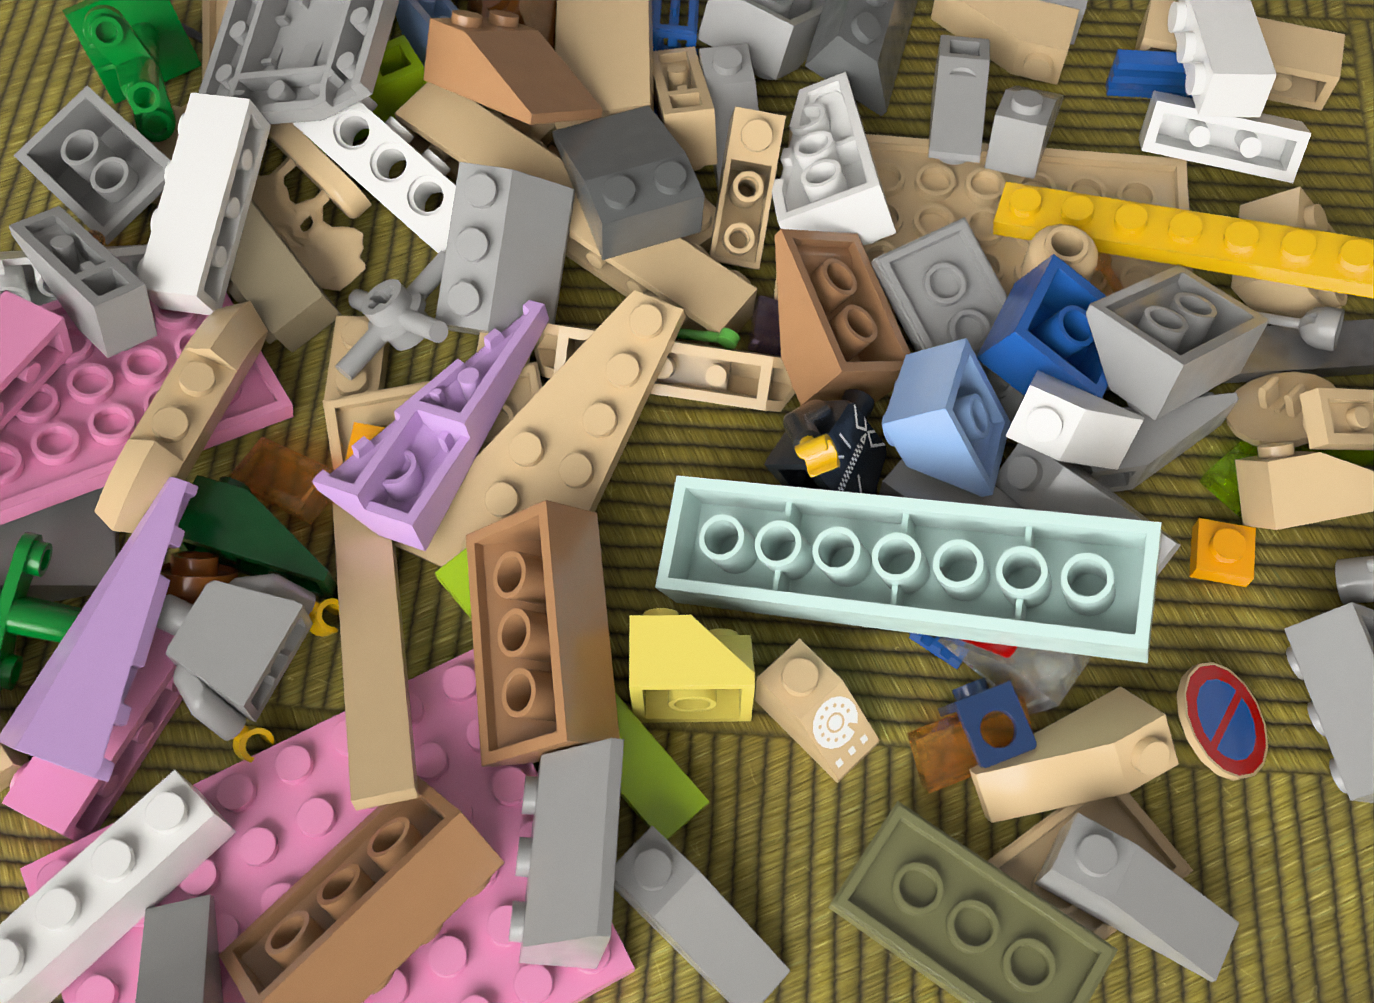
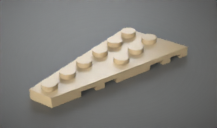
[394,290,686,567]

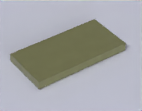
[828,801,1118,1003]

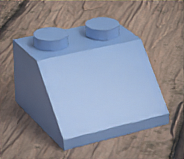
[882,338,1011,497]

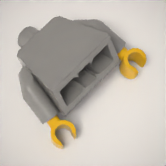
[156,573,339,763]

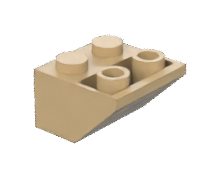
[1231,187,1347,319]

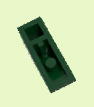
[178,475,338,599]

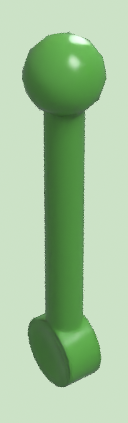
[676,328,740,349]

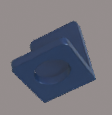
[938,677,1037,768]

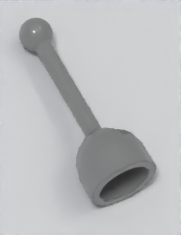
[1256,306,1345,352]

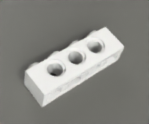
[293,96,456,253]

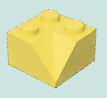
[629,608,755,723]

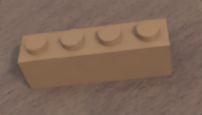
[466,500,620,767]
[219,775,505,1003]

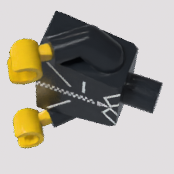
[764,389,887,495]

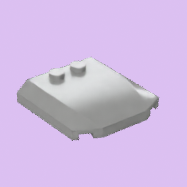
[199,0,399,124]

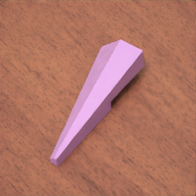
[312,300,549,551]
[0,477,198,782]

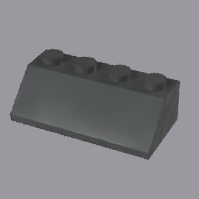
[805,0,918,116]

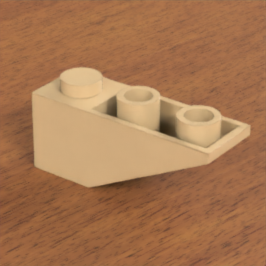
[709,106,786,270]

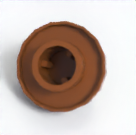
[160,551,238,605]

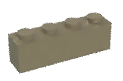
[227,198,342,353]

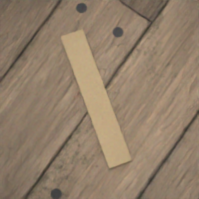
[332,503,419,811]

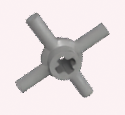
[335,251,448,381]

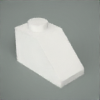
[1006,370,1144,470]

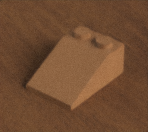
[423,10,603,125]
[775,229,910,406]

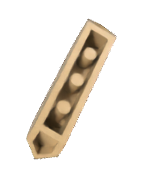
[94,301,268,533]
[534,323,795,412]

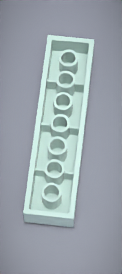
[655,475,1161,663]

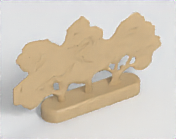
[151,103,372,291]

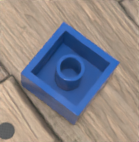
[977,254,1108,398]

